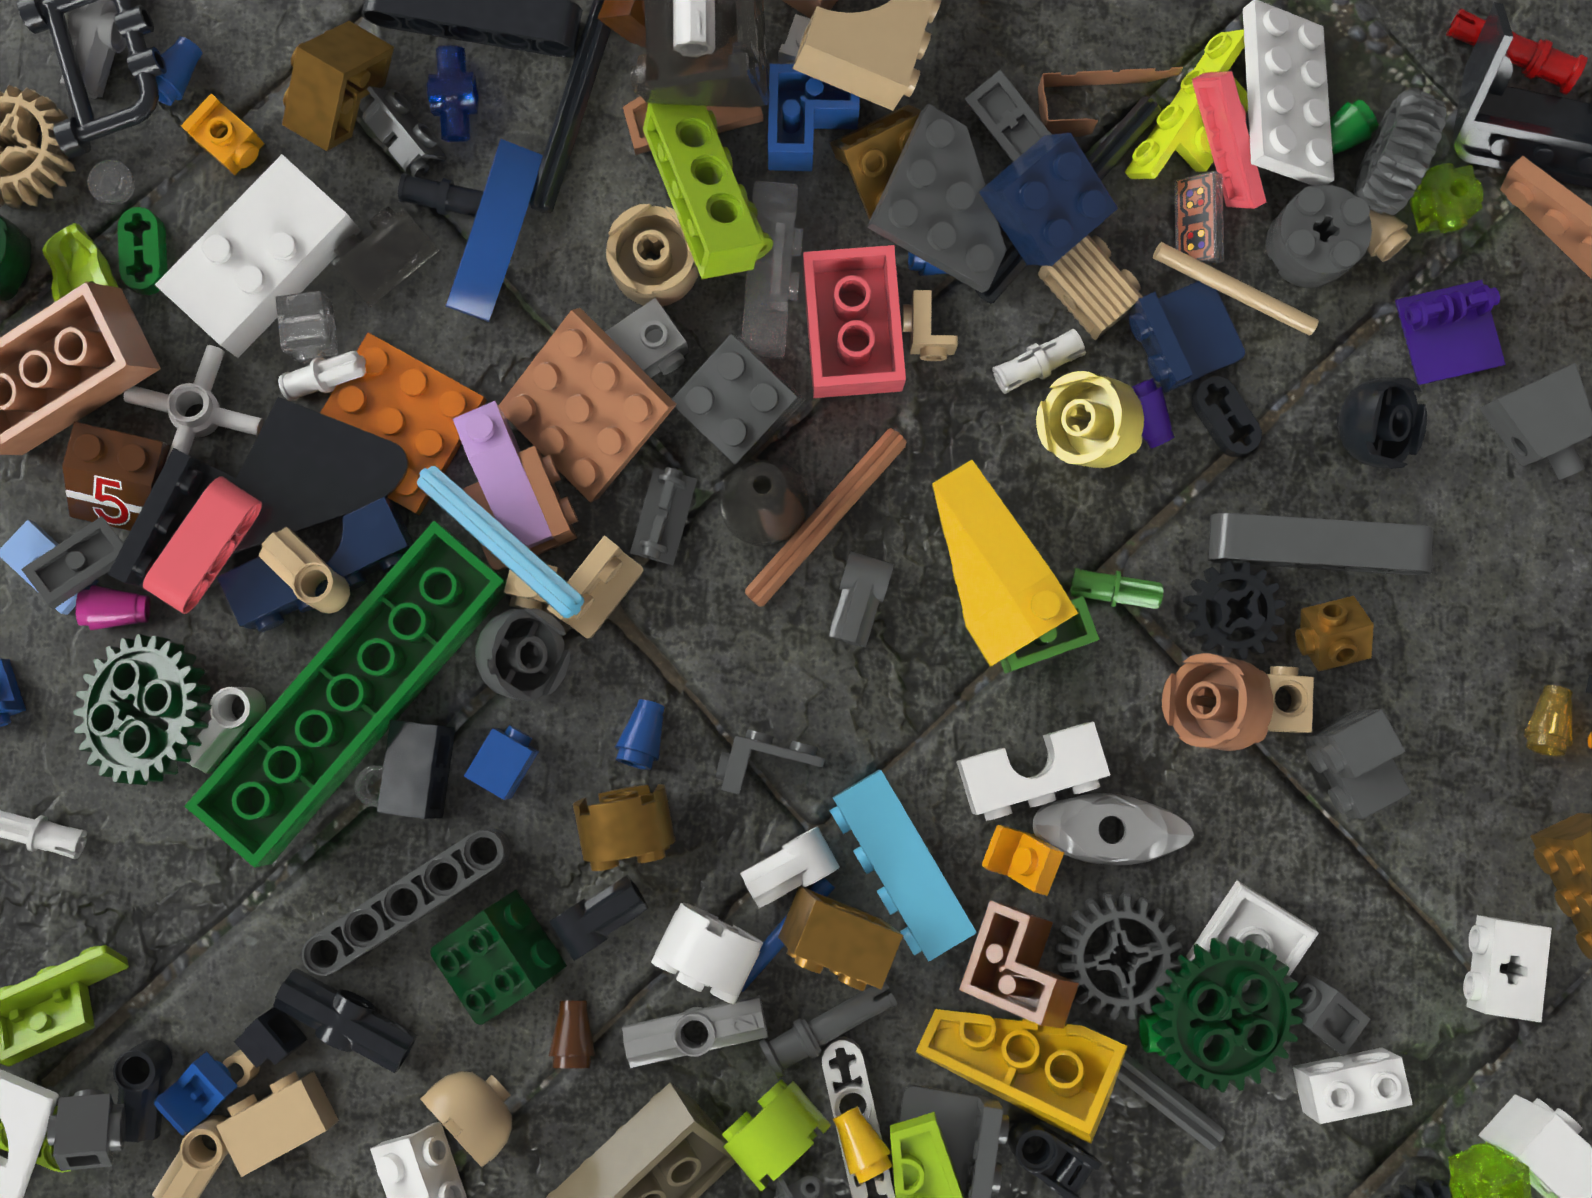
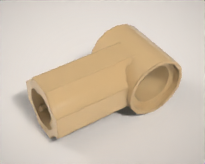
[258,527,350,614]
[152,1115,229,1198]

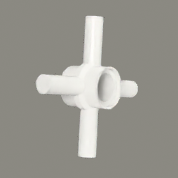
[124,345,264,463]

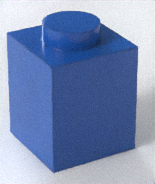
[464,725,539,800]

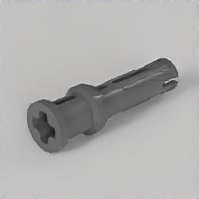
[759,981,898,1079]

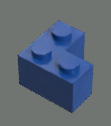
[768,64,860,171]

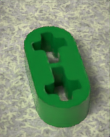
[117,207,168,295]

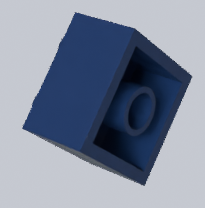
[979,133,1118,266]

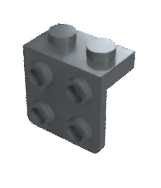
[892,1085,1009,1198]

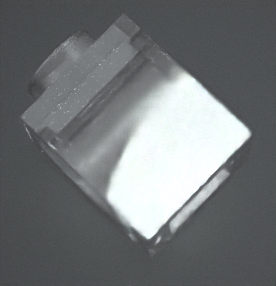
[275,291,338,364]

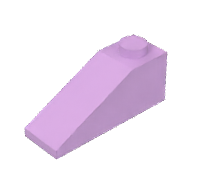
[453,401,553,549]

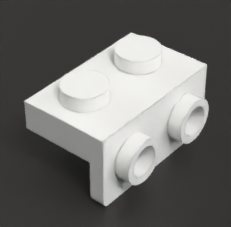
[370,1122,467,1198]

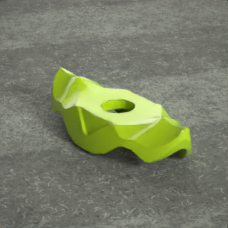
[42,223,119,302]

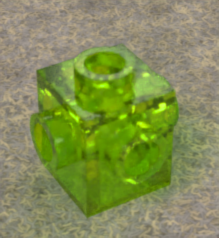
[1410,163,1483,234]
[1449,1142,1532,1198]

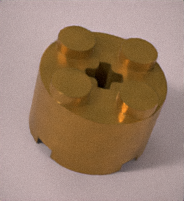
[573,784,675,871]

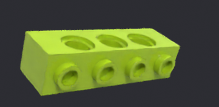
[643,93,764,280]

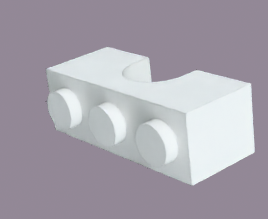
[956,722,1110,821]

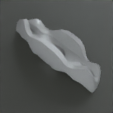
[1033,793,1194,865]

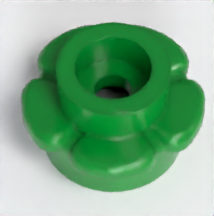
[1138,1012,1166,1056]

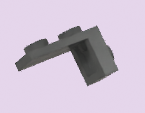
[715,729,825,794]

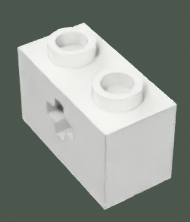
[1463,915,1552,1022]

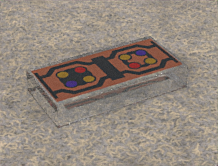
[1174,171,1224,265]

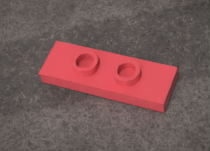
[1192,71,1267,209]

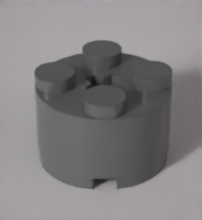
[1266,185,1372,288]

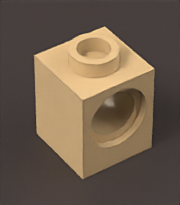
[1267,666,1314,733]

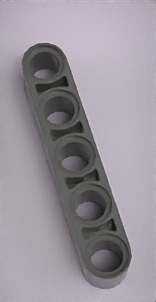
[1208,513,1434,575]
[302,828,511,976]

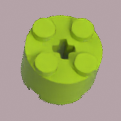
[722,1079,831,1192]

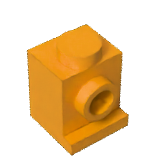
[181,93,264,176]

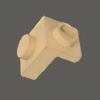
[902,290,958,361]

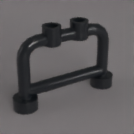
[17,0,167,158]

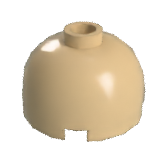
[420,1071,512,1167]

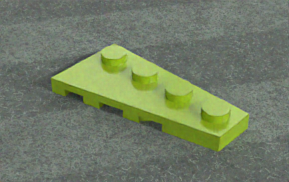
[890,1112,965,1198]

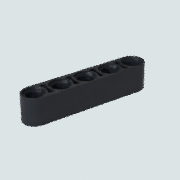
[362,0,583,58]

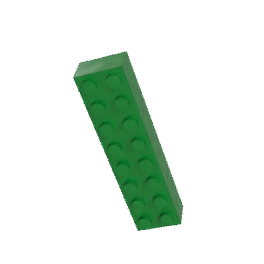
[184,521,507,868]

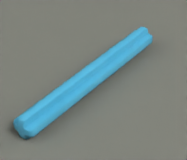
[417,466,584,618]

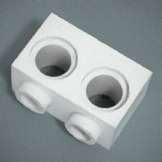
[1292,1047,1413,1124]

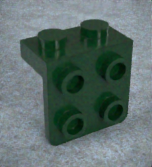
[430,890,567,1025]

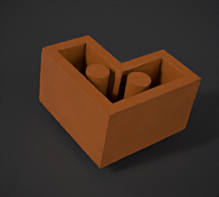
[959,900,1079,1029]

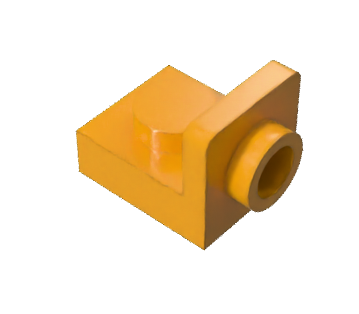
[982,825,1064,896]

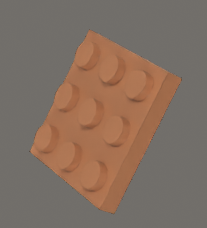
[498,308,677,503]

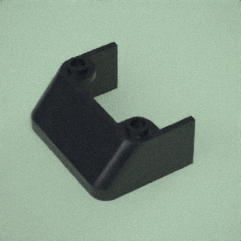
[1452,2,1592,188]

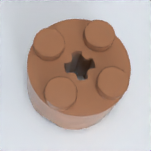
[1162,653,1274,751]

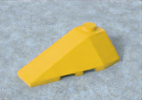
[932,460,1078,667]
[916,1009,1127,1144]

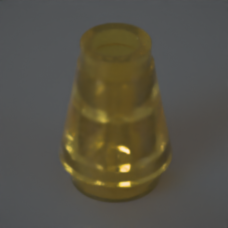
[1523,685,1573,756]

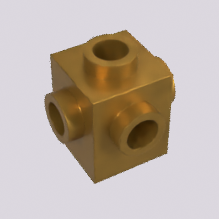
[1295,596,1374,672]

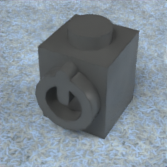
[47,1089,126,1171]

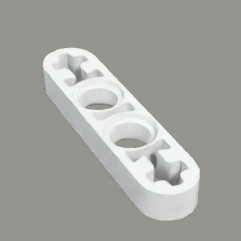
[822,1037,895,1198]

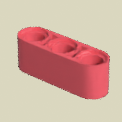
[143,476,262,614]

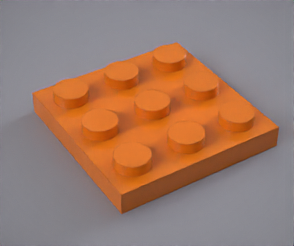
[320,332,487,516]

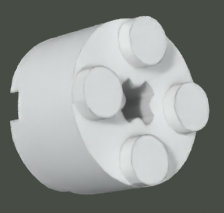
[651,902,763,1004]

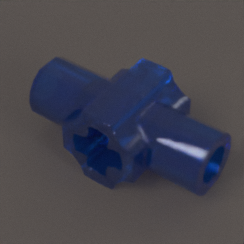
[427,45,479,142]

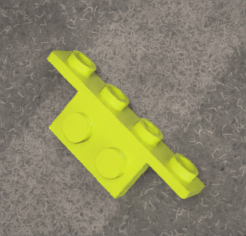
[1125,30,1248,179]

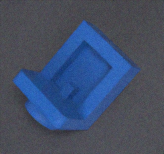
[154,1051,238,1136]

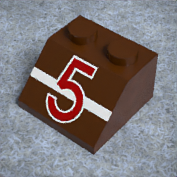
[62,422,171,531]

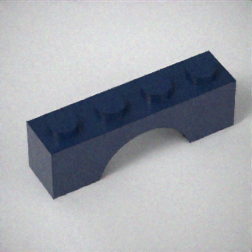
[217,497,414,632]

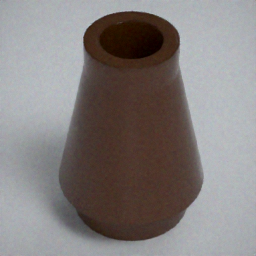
[549,1001,595,1068]

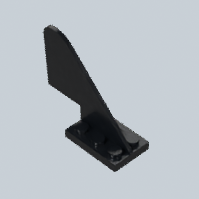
[108,397,409,587]

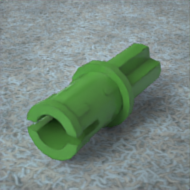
[1070,568,1164,609]

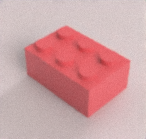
[803,245,906,398]

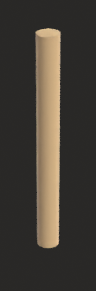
[1153,242,1319,336]

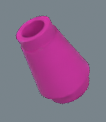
[76,585,150,630]

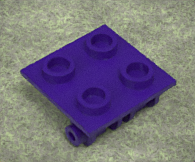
[1395,280,1506,385]

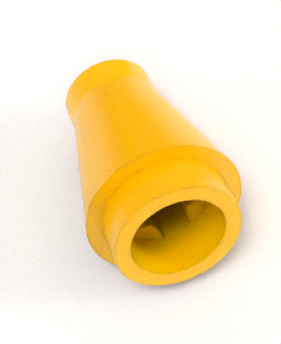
[833,1106,893,1184]

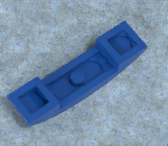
[445,139,543,322]

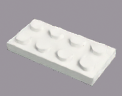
[1243,0,1334,186]

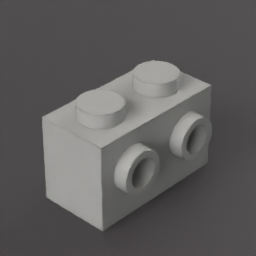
[605,298,689,378]

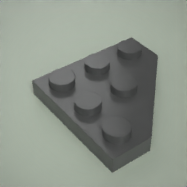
[867,104,1006,293]

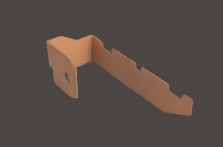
[1038,67,1183,137]

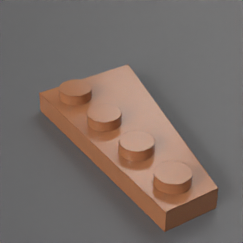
[1500,156,1592,279]

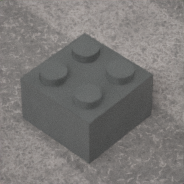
[672,334,805,465]

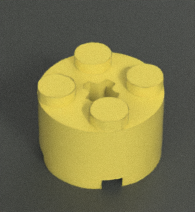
[1036,371,1144,468]

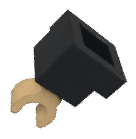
[222,1007,308,1087]

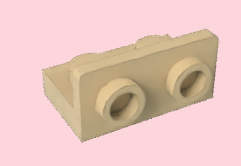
[546,535,644,639]

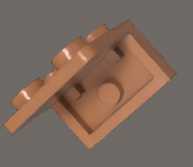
[463,446,578,571]

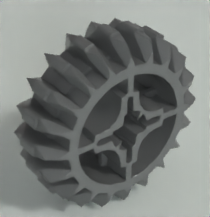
[1354,89,1447,215]
[1056,892,1183,1020]

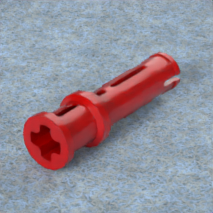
[1446,8,1588,95]

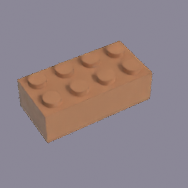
[0,282,161,455]

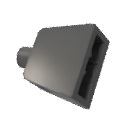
[1480,363,1592,480]

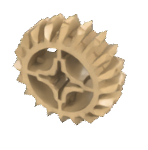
[0,85,76,209]

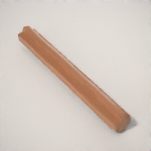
[745,428,907,607]

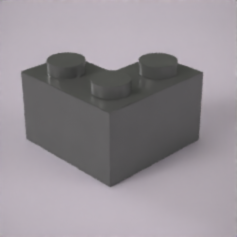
[1304,709,1411,819]

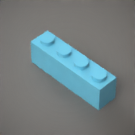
[829,770,977,962]

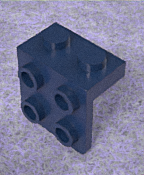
[1128,281,1245,393]

